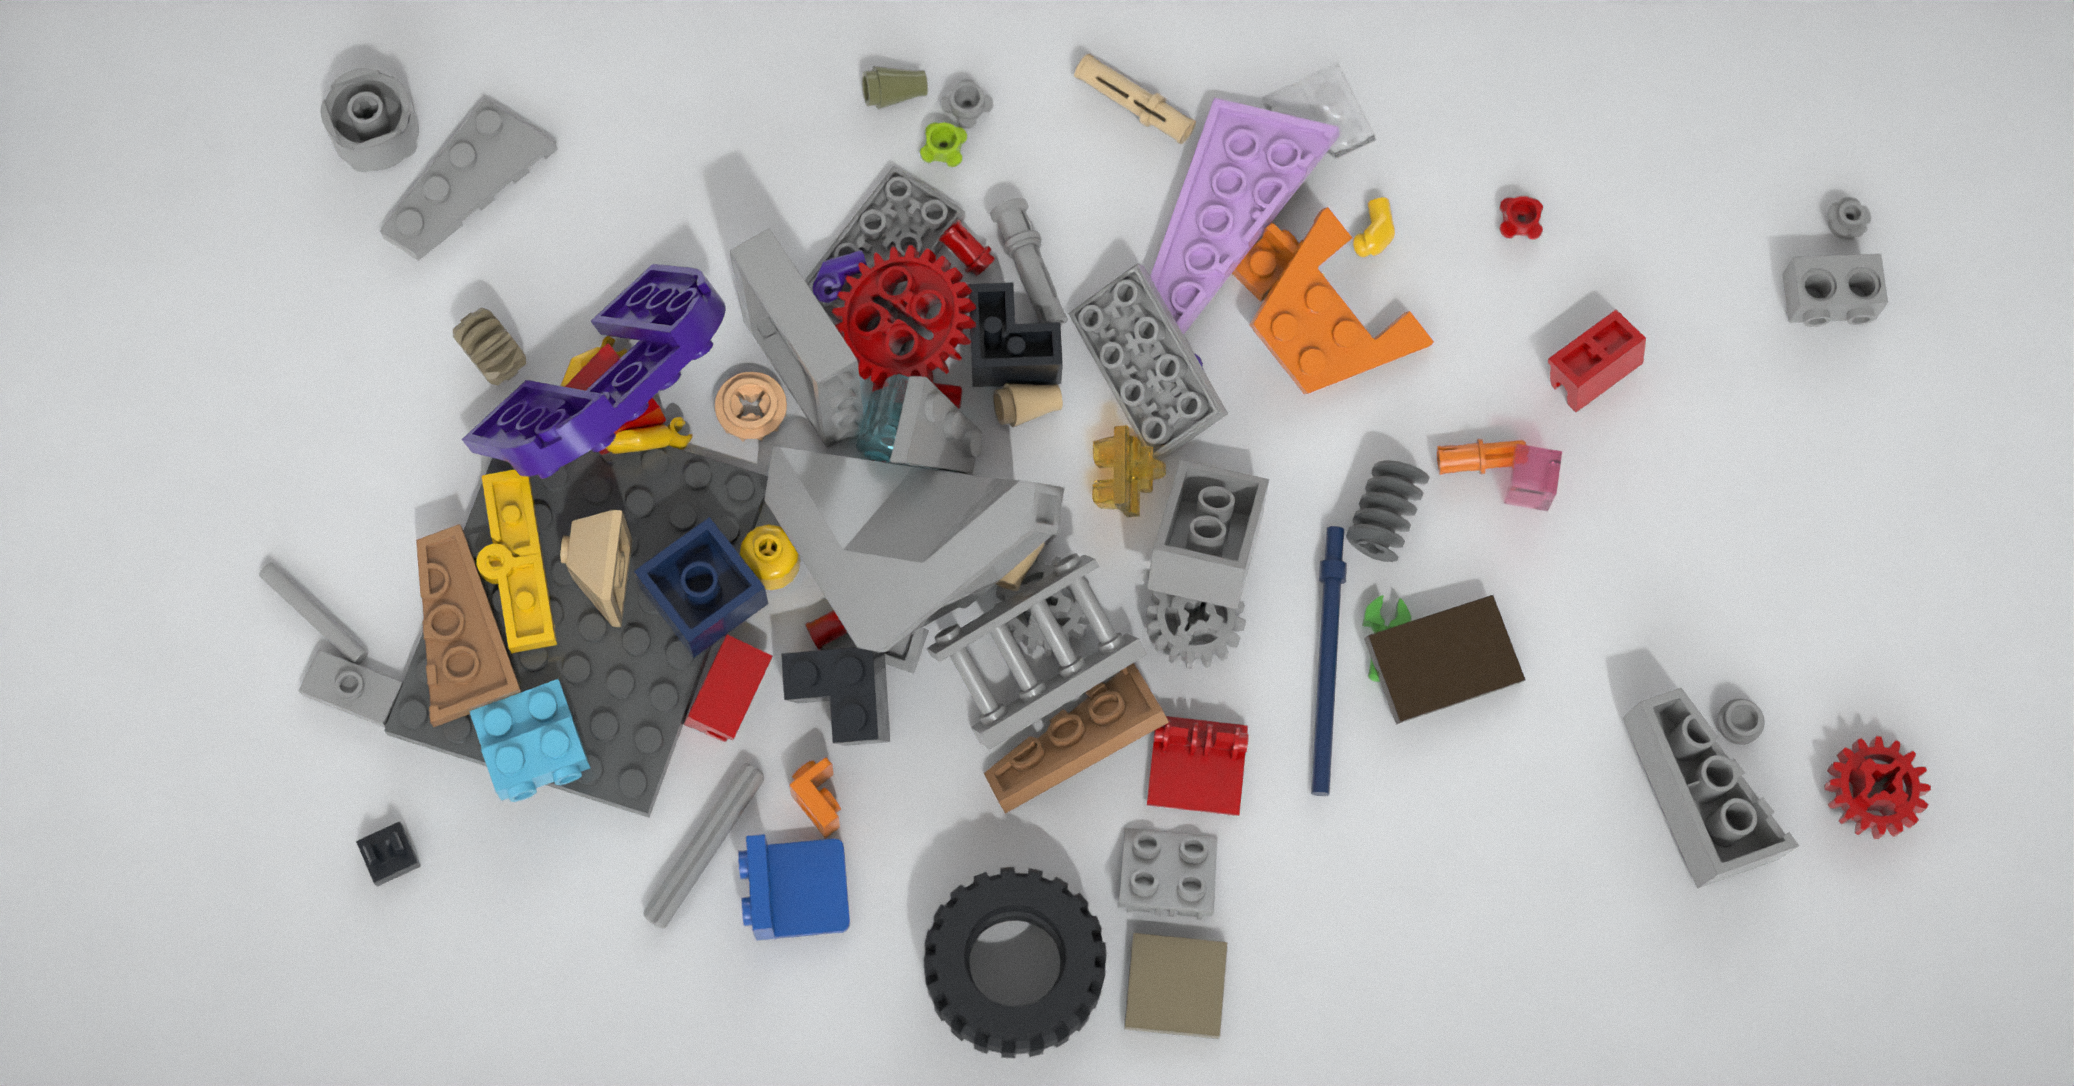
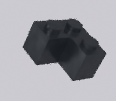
[969,282,1063,387]
[781,647,890,746]

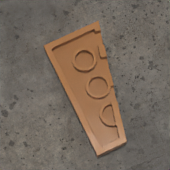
[416,524,522,727]

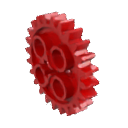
[832,245,976,391]

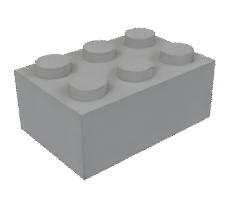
[1147,460,1269,609]

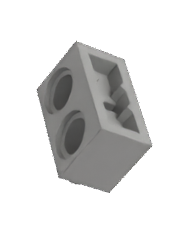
[1782,254,1888,327]

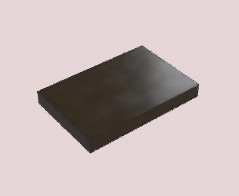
[1364,595,1526,725]

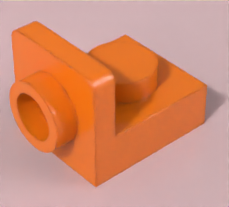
[1232,223,1299,302]
[789,757,841,839]

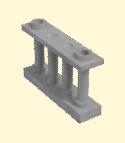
[926,553,1147,750]

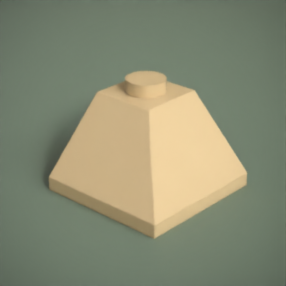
[560,510,633,627]

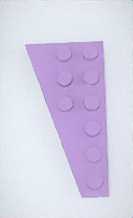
[1150,98,1340,335]

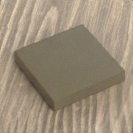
[1124,933,1228,1039]

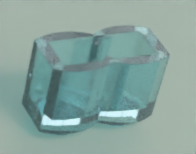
[856,374,909,463]

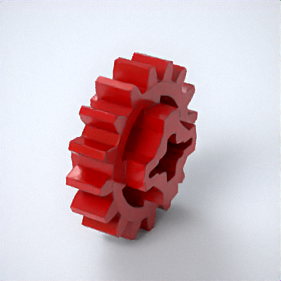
[1824,736,1931,839]

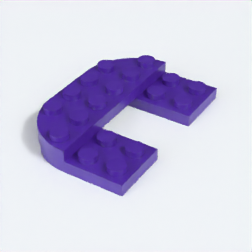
[461,264,726,479]

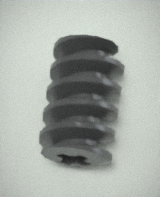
[1346,460,1430,562]

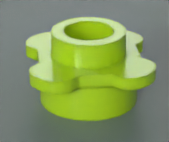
[920,122,967,167]

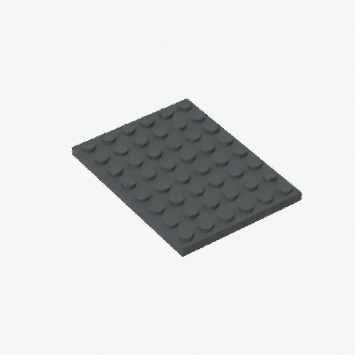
[384,446,768,818]

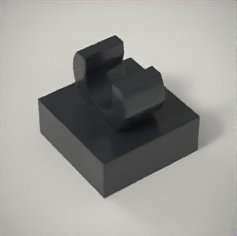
[356,821,421,887]

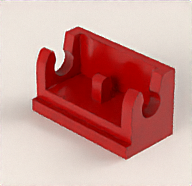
[1548,309,1646,413]
[683,634,773,742]

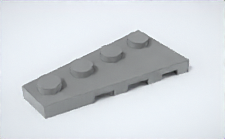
[380,99,558,261]

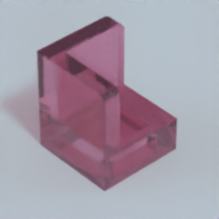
[1504,444,1562,511]

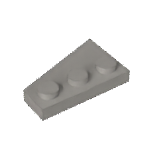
[890,376,982,473]

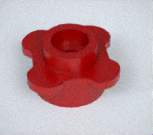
[1499,196,1543,240]

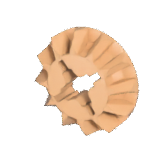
[715,372,787,441]

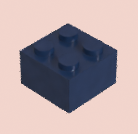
[634,517,769,658]

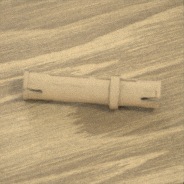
[1074,54,1196,144]

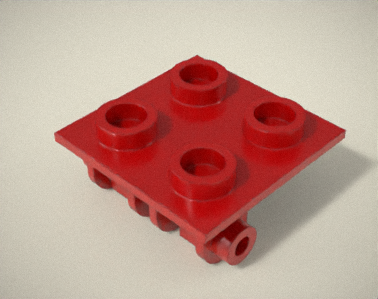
[1147,716,1249,816]

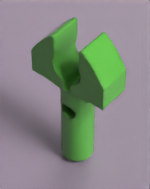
[1362,595,1412,682]

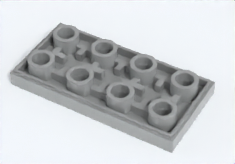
[805,166,965,332]
[1068,264,1228,463]

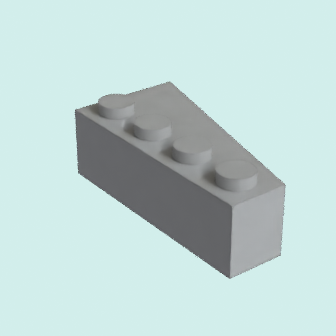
[1623,688,1799,889]

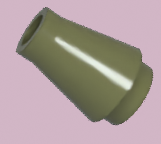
[862,66,928,109]

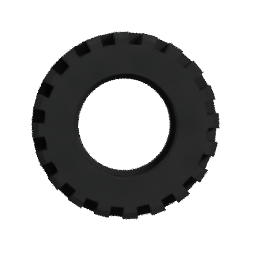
[923,867,1107,1059]

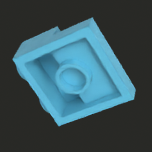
[469,679,591,802]

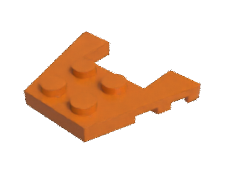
[1249,207,1434,394]

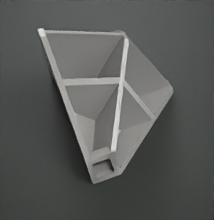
[765,446,1064,652]

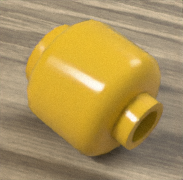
[739,524,801,590]

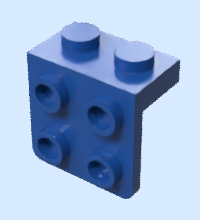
[738,834,850,941]

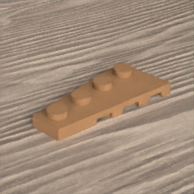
[984,663,1169,814]

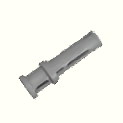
[990,198,1068,326]

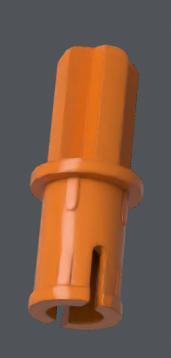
[1436,439,1528,475]

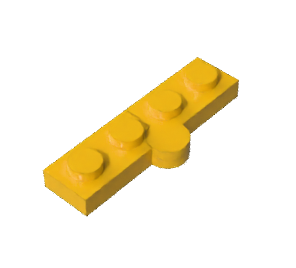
[476,469,557,653]

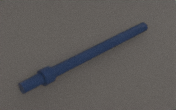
[1311,526,1347,796]

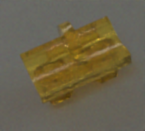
[1092,425,1166,518]

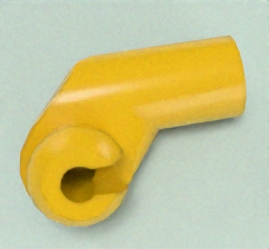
[1353,197,1395,258]

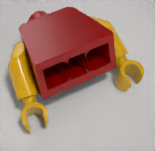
[560,336,693,455]

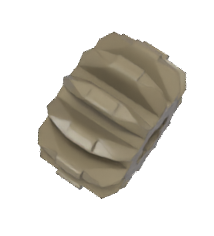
[452,307,526,386]

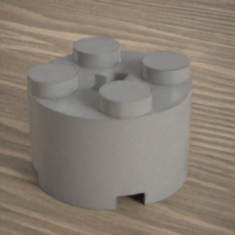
[321,68,419,172]

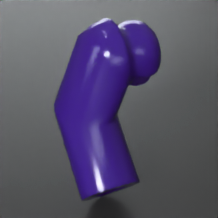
[812,250,867,303]

